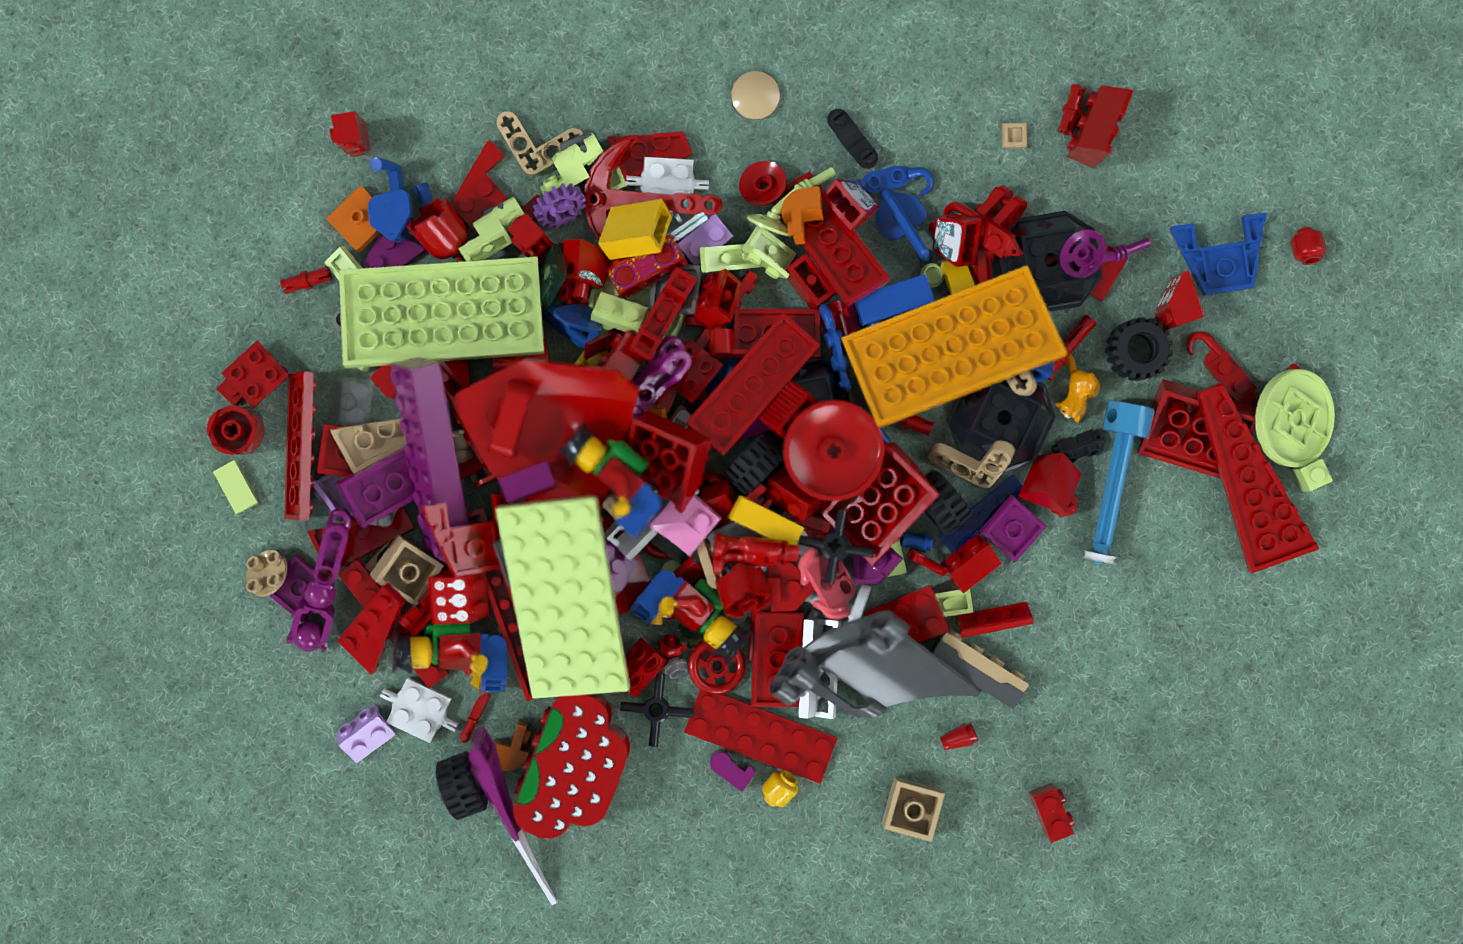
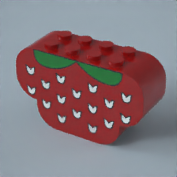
[513,693,630,839]

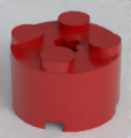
[207,406,264,455]
[715,564,771,618]

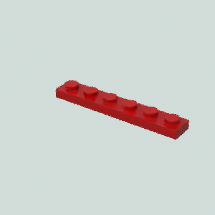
[337,558,449,688]

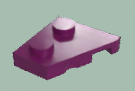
[362,233,426,268]

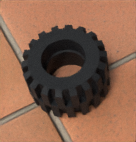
[1105,317,1173,381]
[723,432,784,496]
[924,470,972,536]
[436,751,488,820]

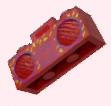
[607,234,689,299]

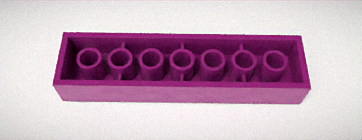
[391,357,468,563]

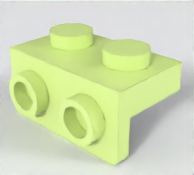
[742,225,797,279]
[591,292,647,335]

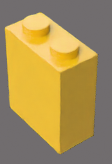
[598,199,672,260]

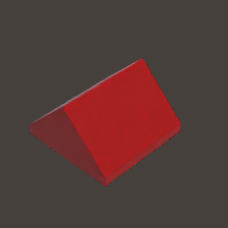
[1018,453,1082,515]

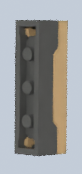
[930,630,1029,709]

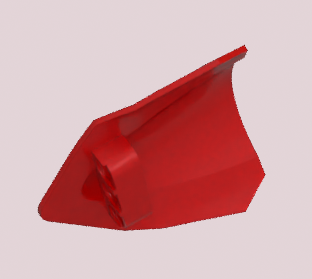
[453,359,640,514]

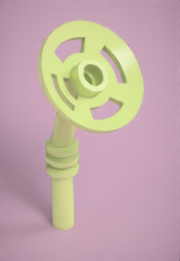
[747,167,836,237]

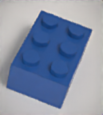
[854,274,934,329]

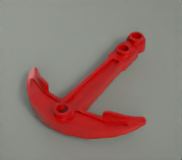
[584,139,723,259]

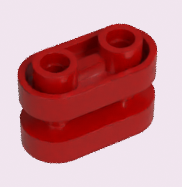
[974,185,1028,230]

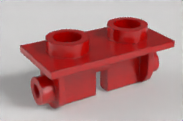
[398,589,432,637]

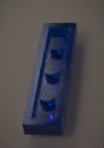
[937,475,1023,554]

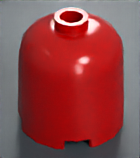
[406,197,469,260]

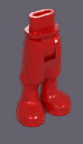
[712,533,799,574]

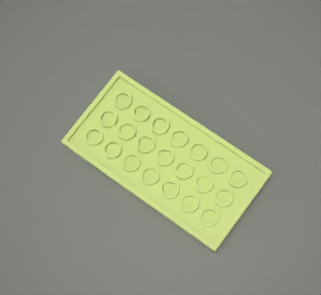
[339,257,544,368]
[496,496,630,698]

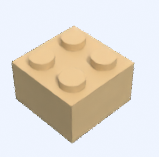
[370,534,444,606]
[882,776,945,842]

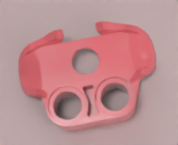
[798,547,856,619]

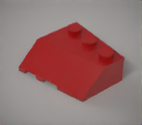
[1066,85,1134,168]
[627,411,711,514]

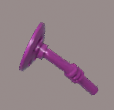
[1060,230,1151,278]

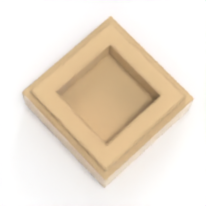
[1001,123,1027,149]

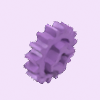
[533,183,586,229]

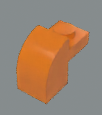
[781,186,823,245]
[493,721,532,771]

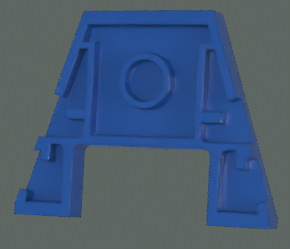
[1170,212,1266,296]

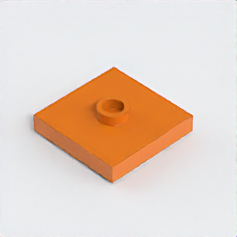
[326,185,380,253]

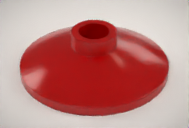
[739,161,787,206]

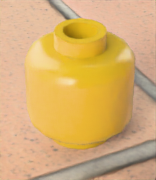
[762,770,798,807]

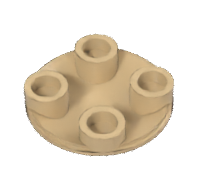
[732,71,780,119]
[246,550,288,597]

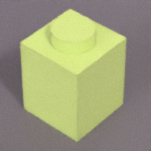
[1291,459,1333,492]

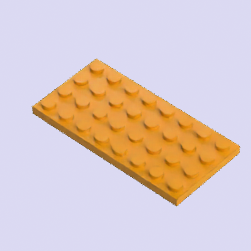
[841,266,1067,428]

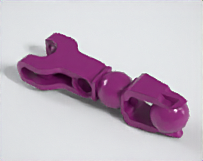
[625,336,691,445]
[286,508,352,652]

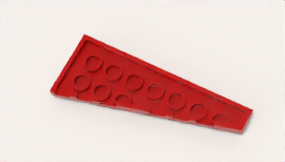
[1196,383,1319,573]

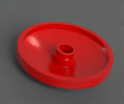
[783,400,884,501]

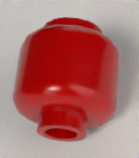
[1291,227,1327,265]

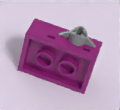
[335,448,415,528]

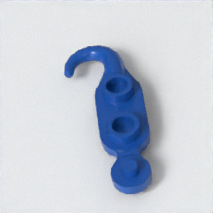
[848,166,934,195]
[819,304,852,393]

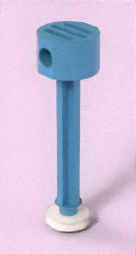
[1082,401,1155,565]

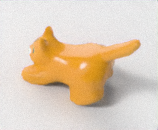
[1055,354,1100,423]

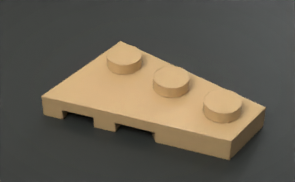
[329,417,406,473]

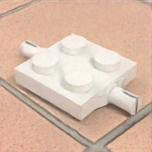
[626,157,709,195]
[380,677,459,743]

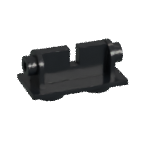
[1051,429,1104,463]

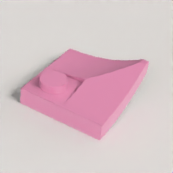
[649,494,722,556]

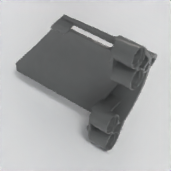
[769,611,981,718]

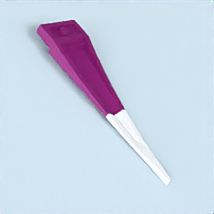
[469,726,558,905]

